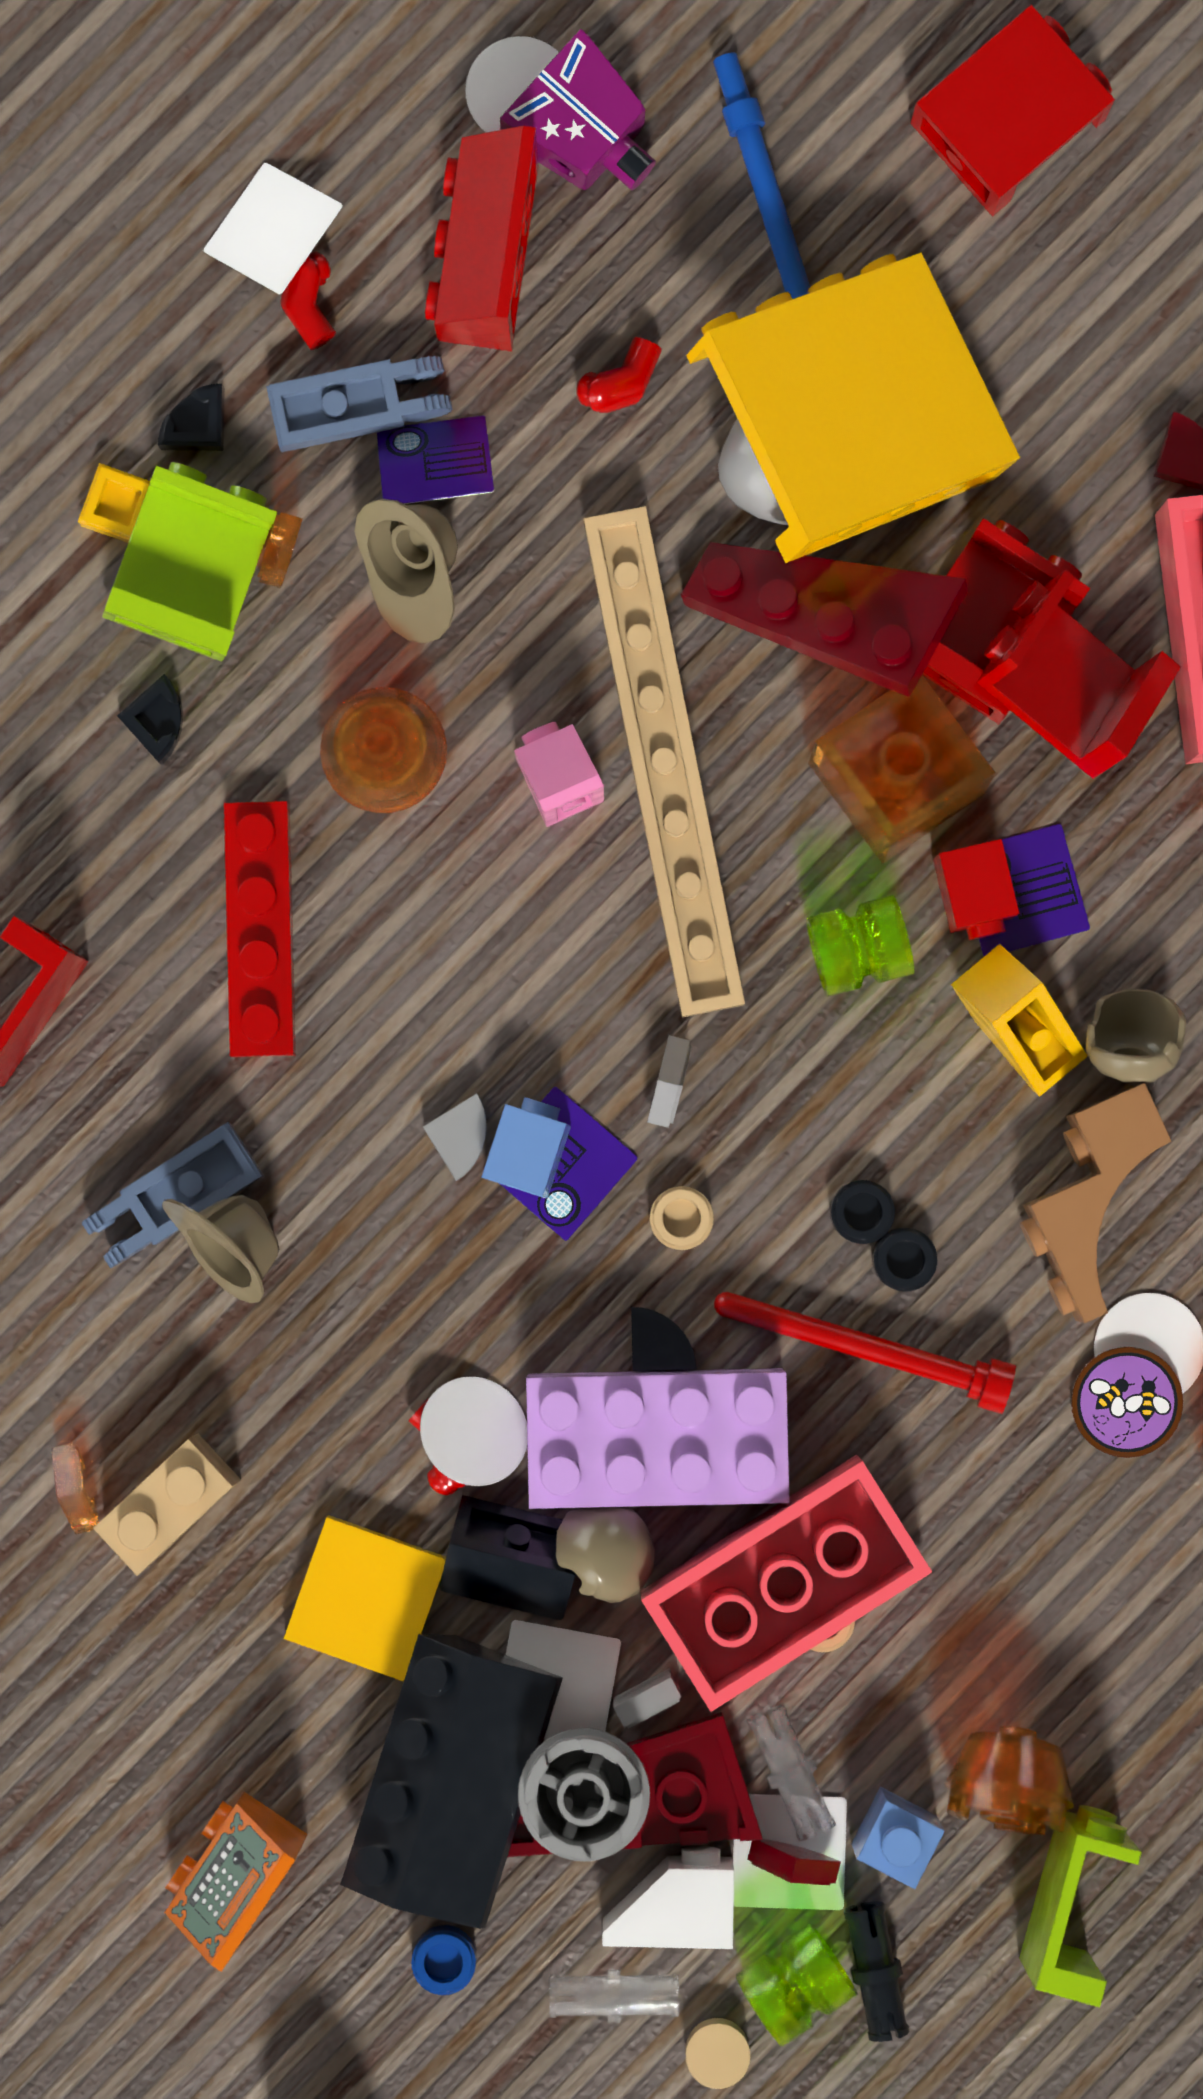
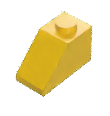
[951,944,1088,1097]

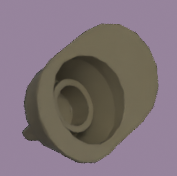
[355,498,458,644]
[162,1195,280,1303]

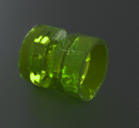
[806,895,915,997]
[736,1923,858,2047]

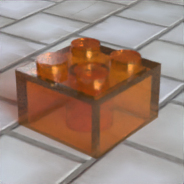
[808,675,995,864]

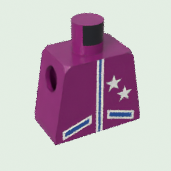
[500,29,656,191]

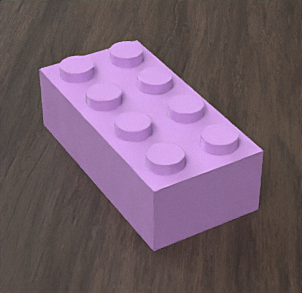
[526,1368,789,1509]

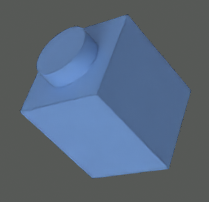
[481,1097,571,1199]
[851,1787,945,1889]

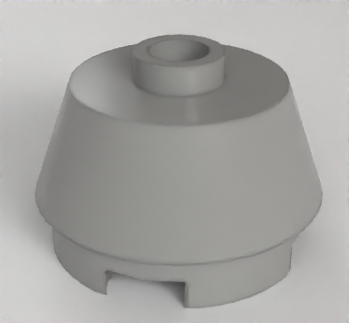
[518,1728,650,1861]

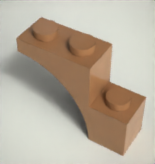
[1020,1083,1172,1323]

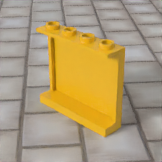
[686,253,1020,563]

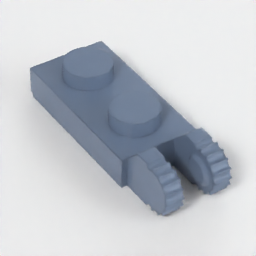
[266,356,453,453]
[82,1122,264,1269]

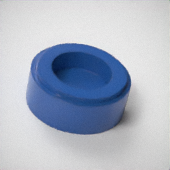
[411,1925,477,1995]

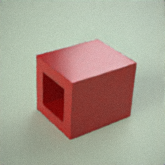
[933,839,1020,941]

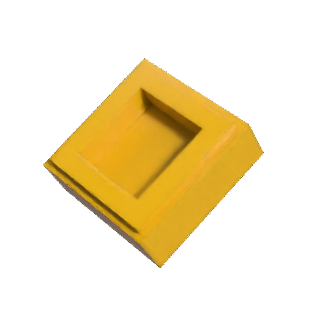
[78,463,150,543]

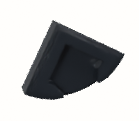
[158,383,225,451]
[117,674,183,765]
[631,1306,697,1371]

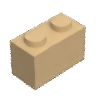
[93,1434,241,1576]

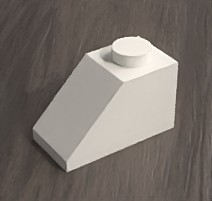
[602,1846,734,1949]

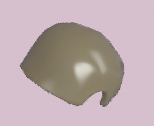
[1086,989,1186,1084]
[556,1507,655,1603]

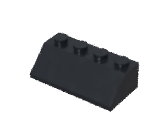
[340,1634,563,1929]

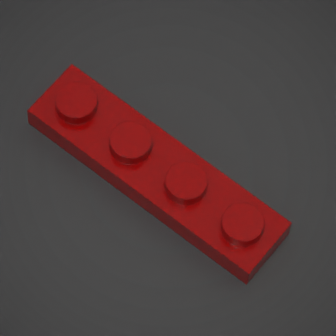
[224,801,296,1058]

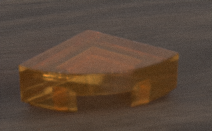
[257,512,303,588]
[51,1442,99,1535]

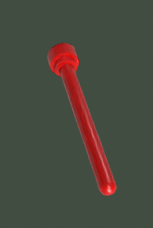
[714,1292,1016,1414]

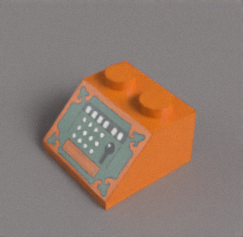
[164,1792,308,1972]

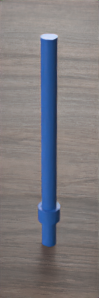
[713,52,810,299]

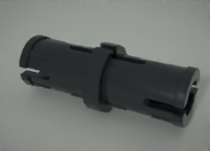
[843,1901,910,2042]

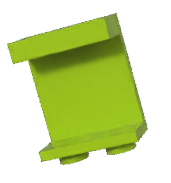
[102,462,277,662]
[1019,1805,1142,2008]

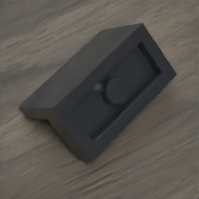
[440,1495,576,1620]

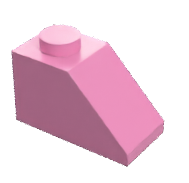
[514,722,604,827]

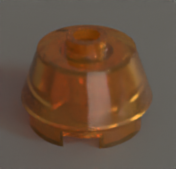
[320,687,447,813]
[944,1726,1074,1835]

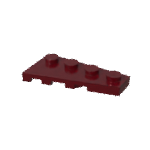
[681,542,968,697]
[508,1712,763,1857]

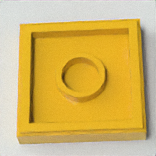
[283,1515,446,1682]

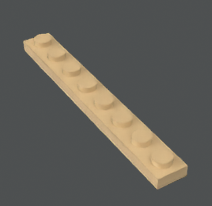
[584,506,745,1017]

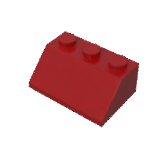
[425,126,539,351]

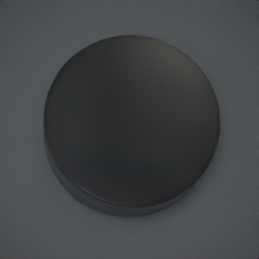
[830,1180,895,1244]
[872,1227,938,1292]

